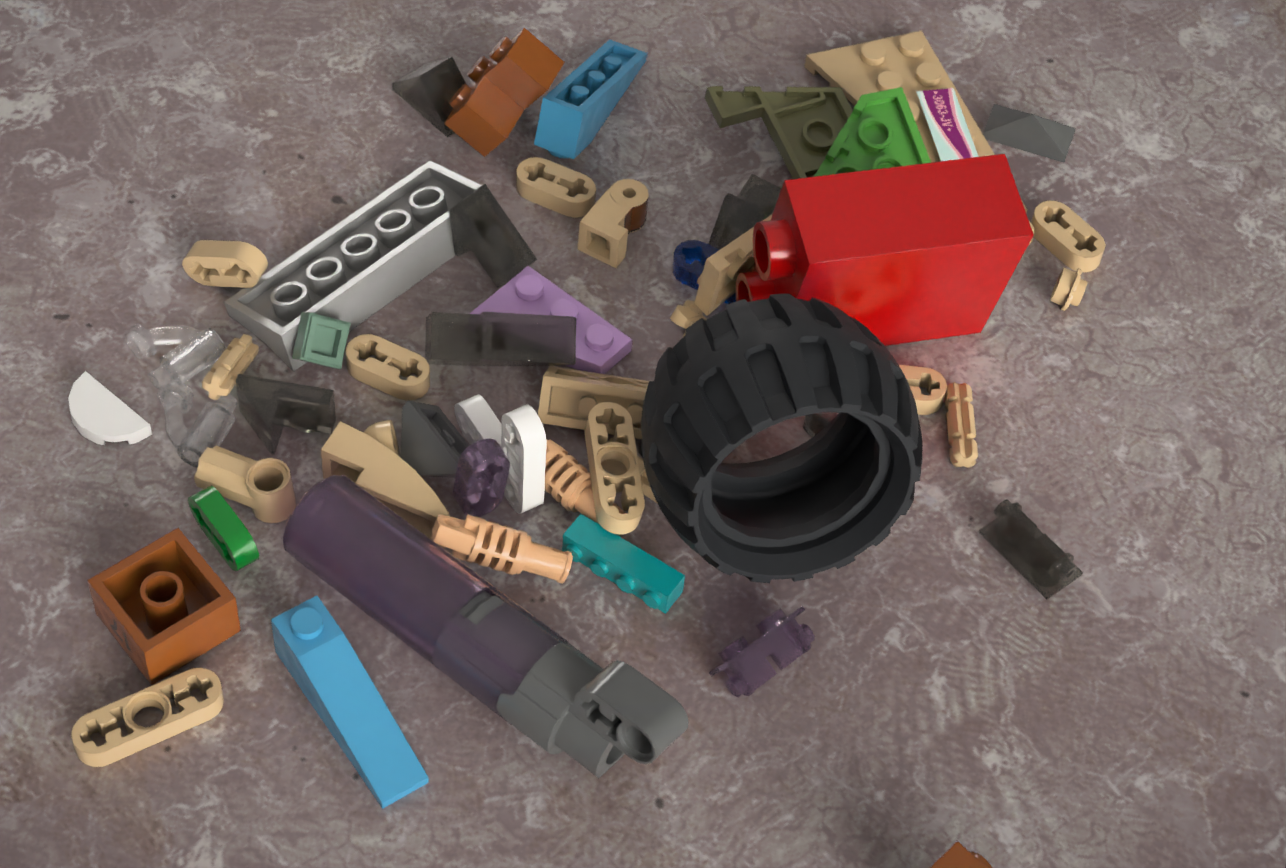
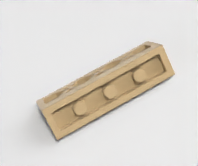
[538,366,649,439]

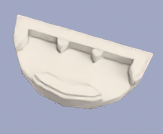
[68,371,152,445]

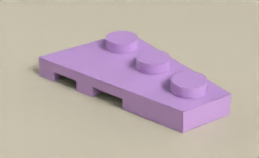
[465,266,632,374]

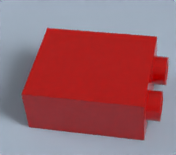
[736,154,1034,346]

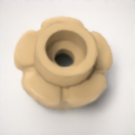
[1050,267,1088,311]

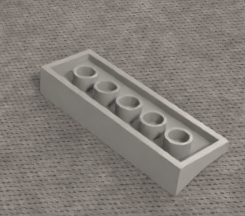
[224,160,498,372]

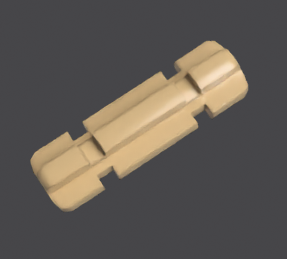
[202,334,259,400]
[945,382,978,468]

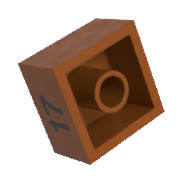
[87,528,241,685]

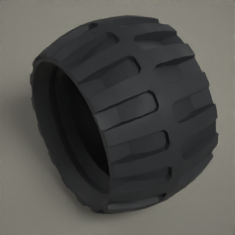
[641,294,923,583]

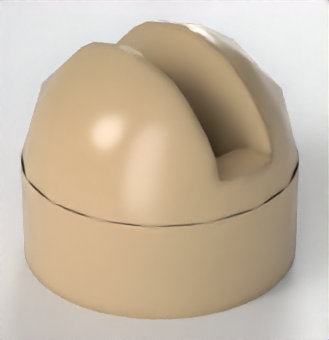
[363,420,399,456]

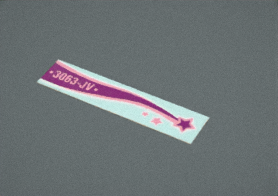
[916,88,979,161]

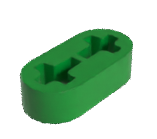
[188,485,259,572]

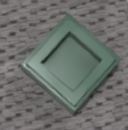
[292,312,351,369]

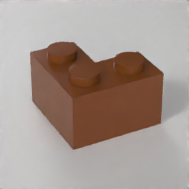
[444,28,565,157]

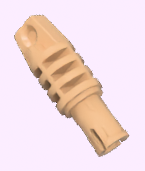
[545,439,627,524]
[432,514,573,584]

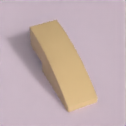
[321,421,449,549]

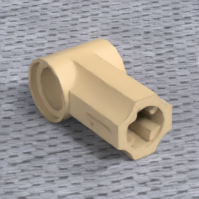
[194,446,297,523]

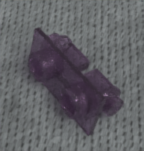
[709,606,815,697]

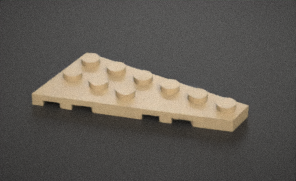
[804,31,1027,213]

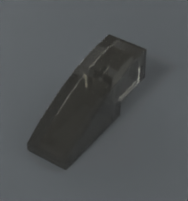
[425,312,576,366]

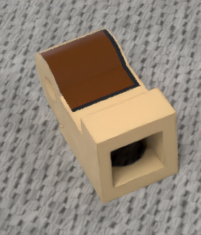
[578,179,649,268]

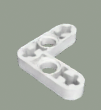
[454,394,547,514]

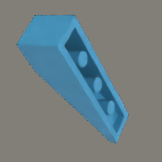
[534,39,648,160]
[271,595,429,809]

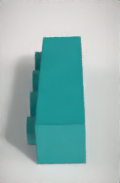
[562,514,685,614]

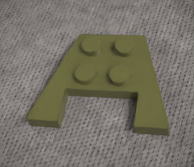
[704,86,853,219]

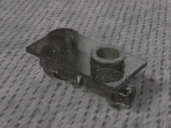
[979,499,1083,599]

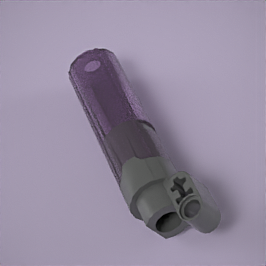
[283,474,689,778]

